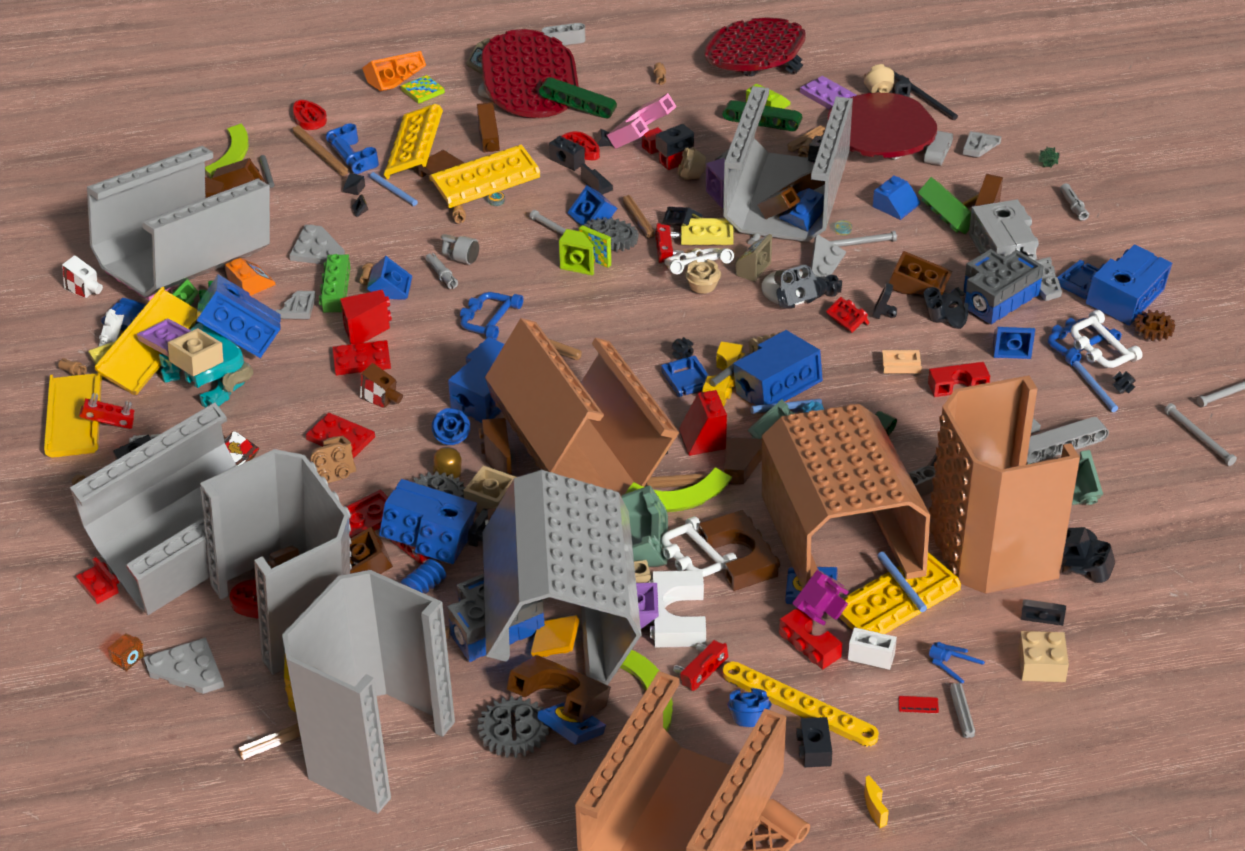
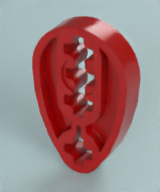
[293,100,327,130]
[561,131,600,161]
[229,580,259,619]

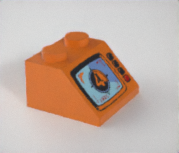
[225,258,276,296]

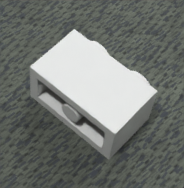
[848,628,897,670]

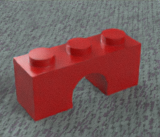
[642,127,684,170]
[928,362,990,397]
[779,608,842,670]

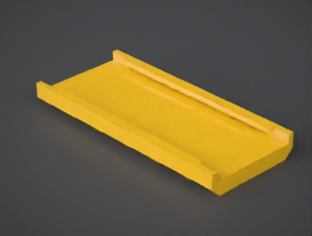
[384,104,443,179]
[429,144,540,208]
[95,287,197,395]
[44,373,102,458]
[839,553,961,634]

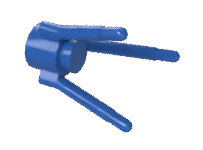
[929,642,985,684]

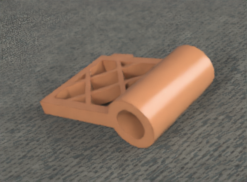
[741,799,810,851]

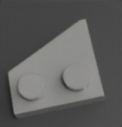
[963,131,1002,157]
[276,291,316,319]

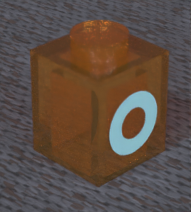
[107,633,144,671]

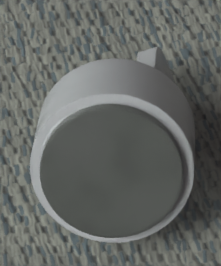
[441,234,479,265]

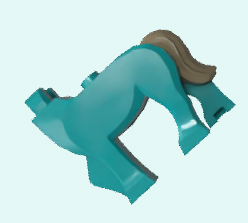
[159,322,253,408]

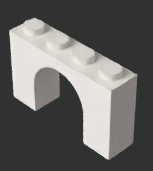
[649,571,706,648]

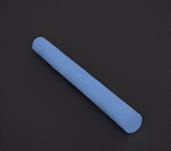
[370,172,418,206]
[1073,361,1118,412]
[750,399,822,414]
[877,552,927,612]

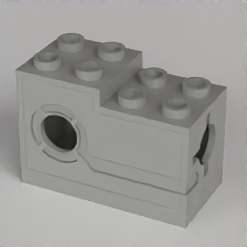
[969,199,1039,261]

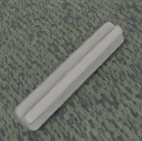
[950,683,975,738]

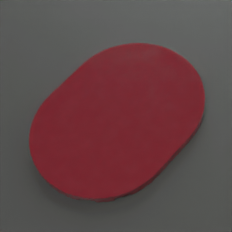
[705,17,806,71]
[481,29,579,118]
[828,93,937,158]

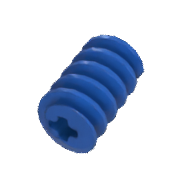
[400,559,447,594]

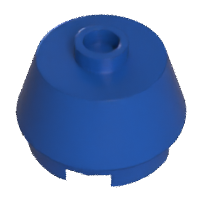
[432,408,470,445]
[727,688,772,727]

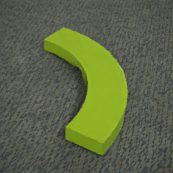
[205,123,249,179]
[625,467,732,512]
[620,650,673,732]

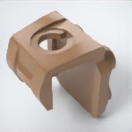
[310,436,356,483]

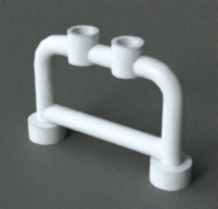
[664,248,734,274]
[1070,310,1142,368]
[661,516,737,577]

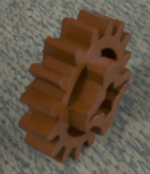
[1134,310,1175,341]

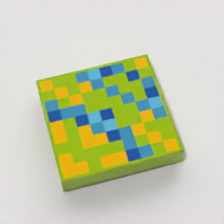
[401,75,445,104]
[579,225,611,268]

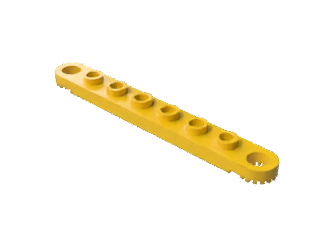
[723,662,879,747]

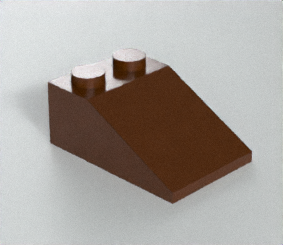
[889,251,953,295]
[479,418,512,475]
[350,527,393,574]

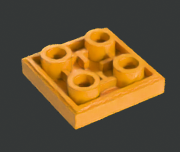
[531,615,579,657]

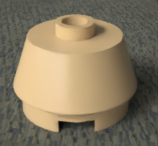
[863,64,894,93]
[678,148,706,180]
[685,259,721,293]

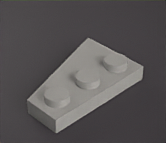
[810,234,846,279]
[1036,257,1062,301]

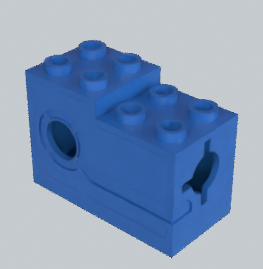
[1086,244,1172,326]
[196,274,281,358]
[733,330,823,406]
[448,337,505,423]
[379,479,477,565]

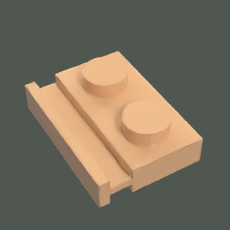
[882,350,922,373]

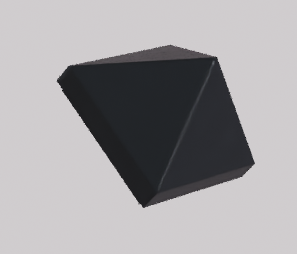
[352,194,368,217]

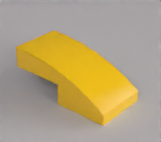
[864,775,889,828]

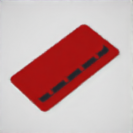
[899,696,939,714]

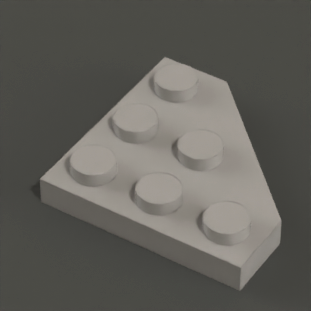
[290,224,345,264]
[144,638,224,694]

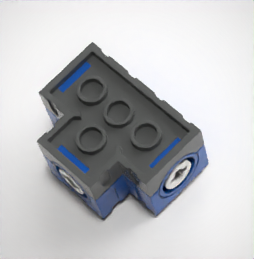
[963,249,1044,325]
[447,574,545,662]

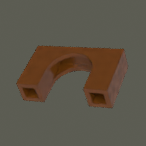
[758,170,825,219]
[699,510,780,591]
[507,655,611,723]

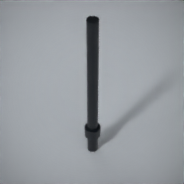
[893,71,958,120]

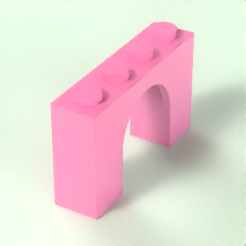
[607,93,677,149]

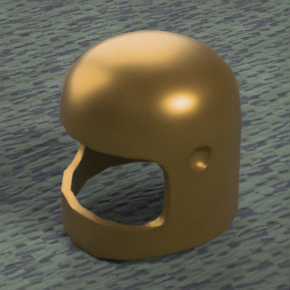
[433,447,462,479]

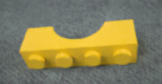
[703,341,745,406]

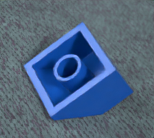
[873,175,920,220]
[567,185,618,226]
[779,188,824,232]
[367,256,412,300]
[993,327,1035,359]

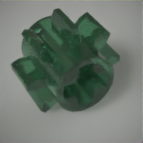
[1039,146,1060,168]

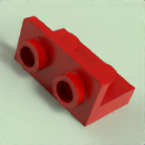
[826,297,870,333]
[76,557,119,604]

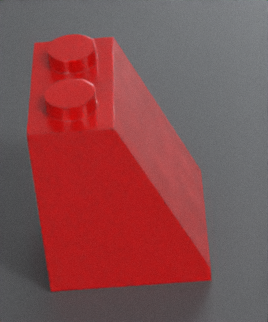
[340,290,392,344]
[679,390,727,456]

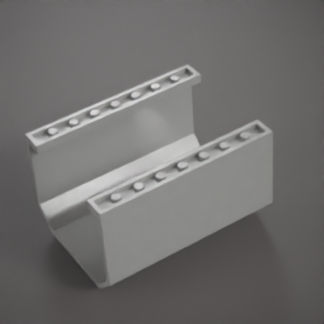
[724,86,853,242]
[87,146,270,297]
[70,403,237,615]
[200,449,352,675]
[483,470,641,685]
[282,570,455,814]

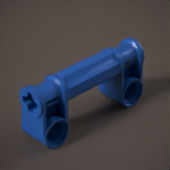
[326,123,379,174]

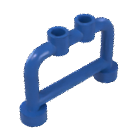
[460,292,524,340]
[1048,318,1122,366]

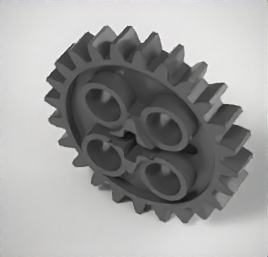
[584,217,639,252]
[413,471,466,498]
[477,696,550,758]

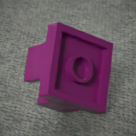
[792,569,849,626]

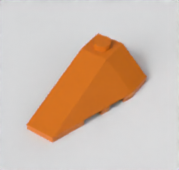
[362,51,426,91]

